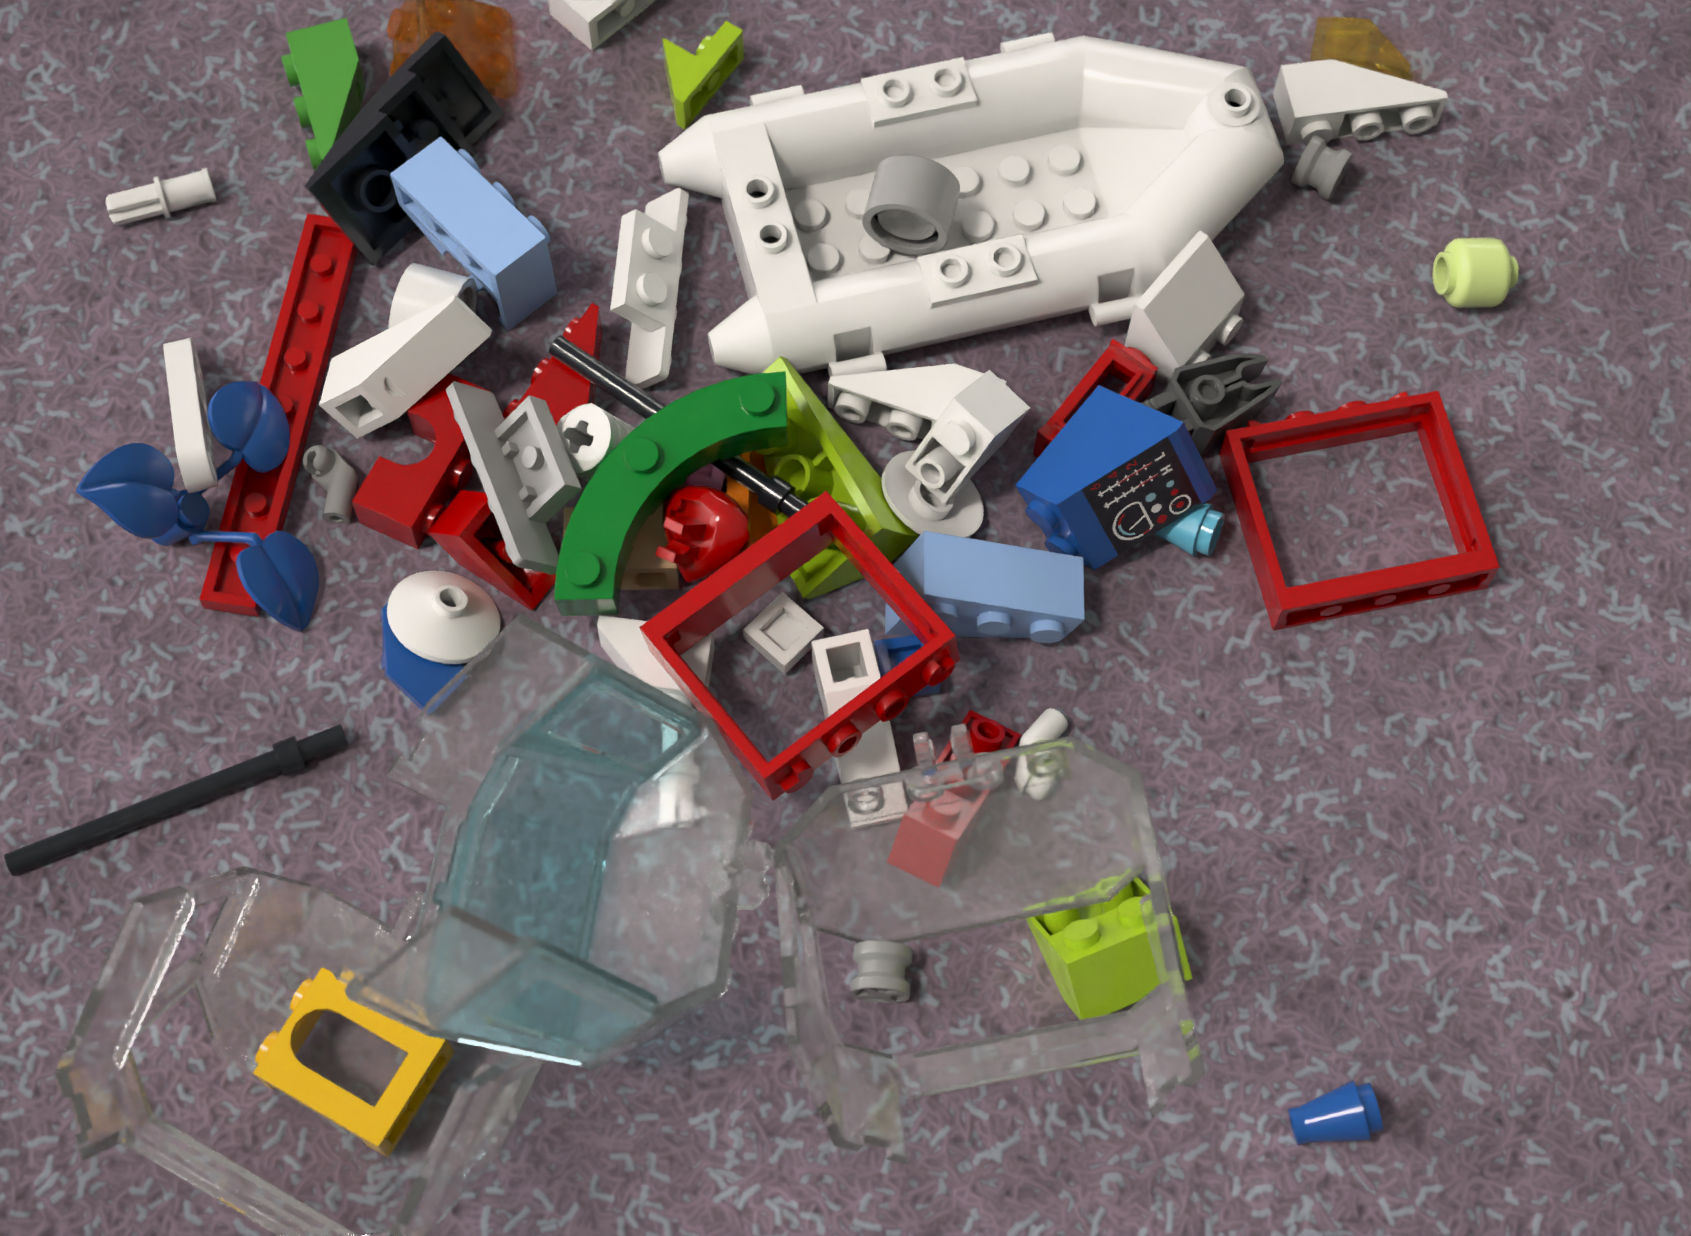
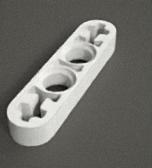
[163,338,218,493]

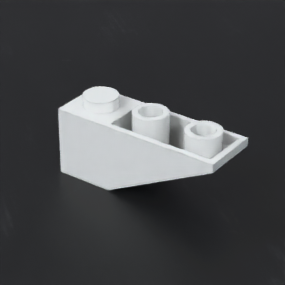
[1273,59,1448,146]
[319,295,492,438]
[828,364,1006,441]
[812,629,907,825]

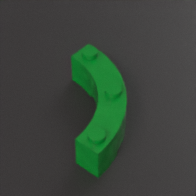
[554,371,788,616]

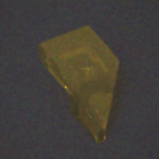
[1310,17,1413,80]

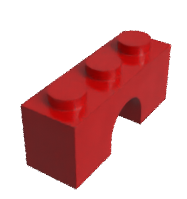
[352,373,491,549]

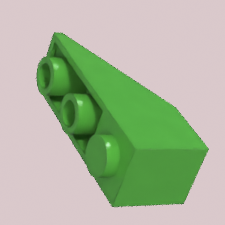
[281,18,366,171]

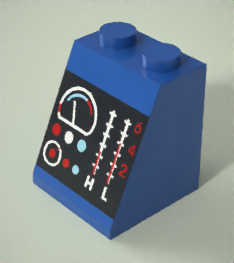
[1016,385,1217,570]

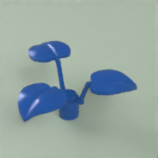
[76,381,319,632]

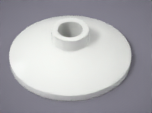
[881,450,984,538]
[387,571,501,664]

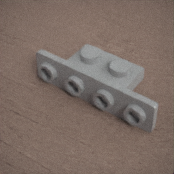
[446,381,582,575]

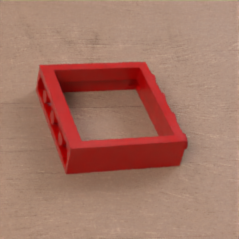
[1219,390,1500,631]
[639,491,960,801]

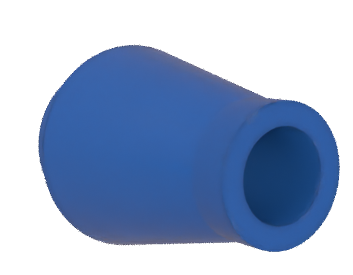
[1287,1080,1383,1145]

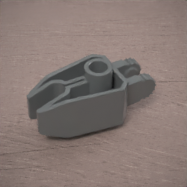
[1141,353,1282,456]

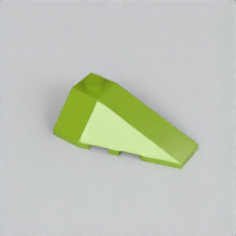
[756,356,919,599]

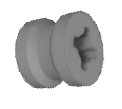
[1291,135,1353,201]
[850,940,913,1003]

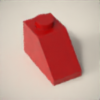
[427,490,556,610]

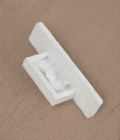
[610,188,689,390]

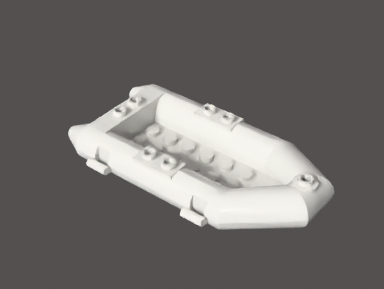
[658,33,1284,378]

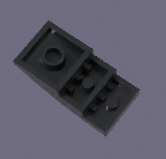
[304,31,505,266]

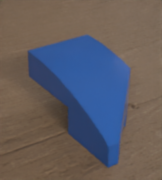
[380,603,469,714]

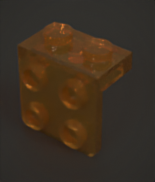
[387,0,517,99]

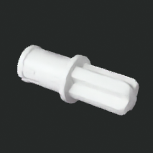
[106,168,217,226]

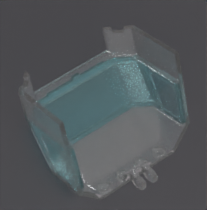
[333,614,774,1071]

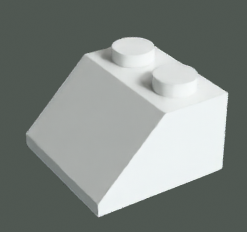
[1125,230,1245,386]

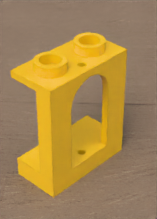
[253,967,455,1158]

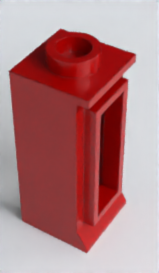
[1033,339,1158,458]

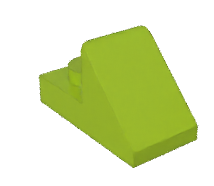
[662,21,744,130]

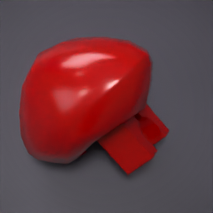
[655,485,752,583]

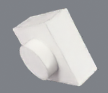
[743,592,824,675]

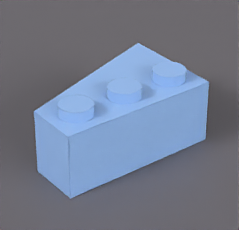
[390,137,557,331]
[885,531,1085,643]

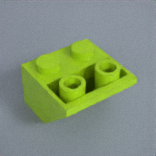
[1023,869,1193,1025]

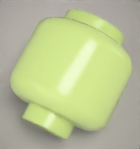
[1433,237,1519,308]

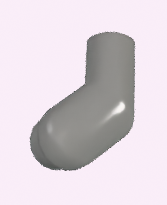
[303,445,358,524]

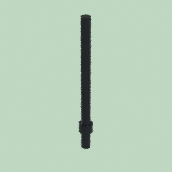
[549,335,809,518]
[4,724,349,876]

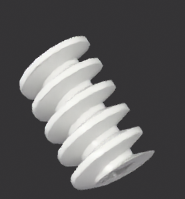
[556,403,635,482]

